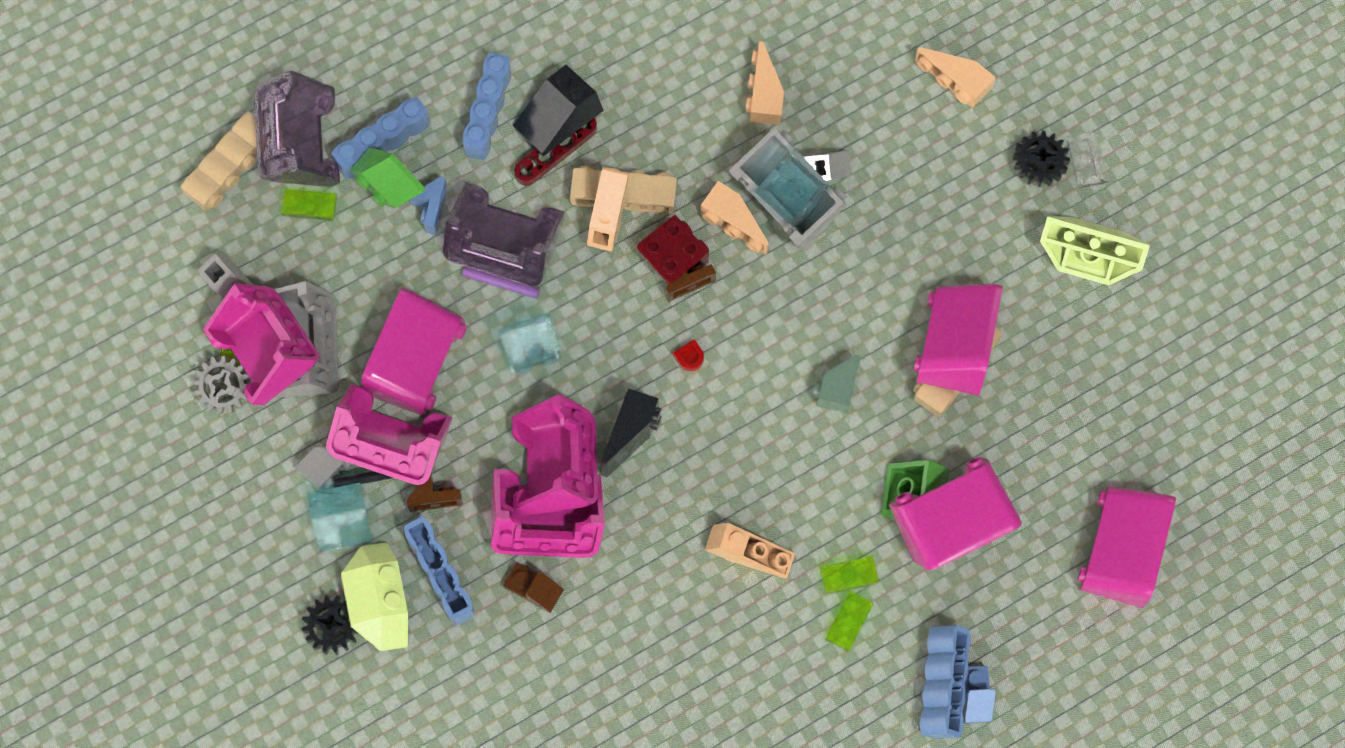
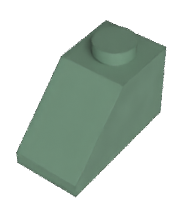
[813,355,860,413]

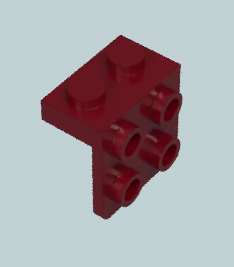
[637,214,709,284]

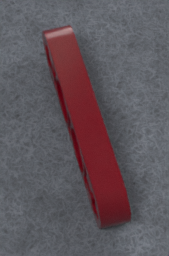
[514,118,597,186]

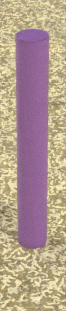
[462,266,540,299]

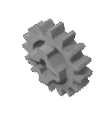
[192,356,250,414]

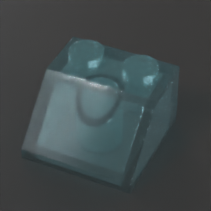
[755,152,828,227]
[498,313,561,374]
[307,482,373,552]

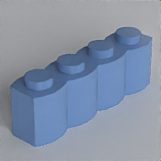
[463,52,511,160]
[332,97,430,179]
[404,517,474,626]
[920,625,971,739]

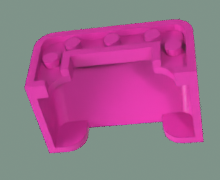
[203,283,320,405]
[913,283,1003,396]
[362,288,467,417]
[326,384,453,485]
[512,394,598,516]
[889,457,1022,570]
[491,469,605,558]
[1078,486,1176,608]

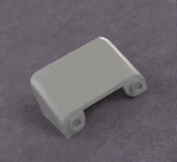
[729,127,847,251]
[274,281,339,398]

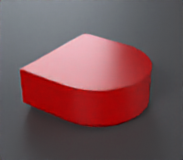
[673,339,704,372]

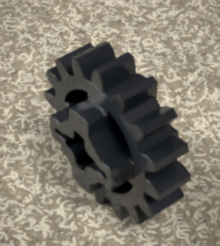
[1013,131,1070,187]
[302,595,359,655]

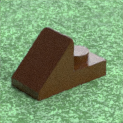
[666,264,716,302]
[407,473,463,512]
[503,562,564,614]

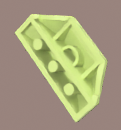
[1040,216,1150,285]
[341,542,408,651]

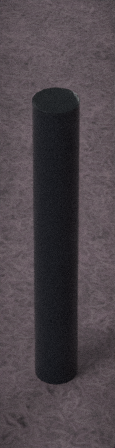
[332,471,393,489]

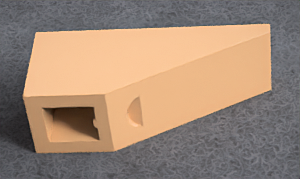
[746,41,784,125]
[915,47,996,108]
[587,167,629,252]
[701,181,769,255]
[705,523,795,579]

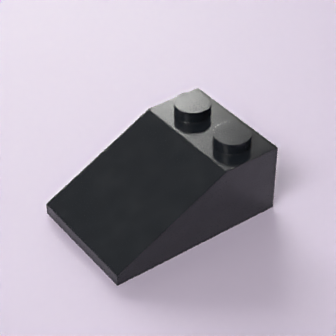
[513,64,604,157]
[601,388,662,477]

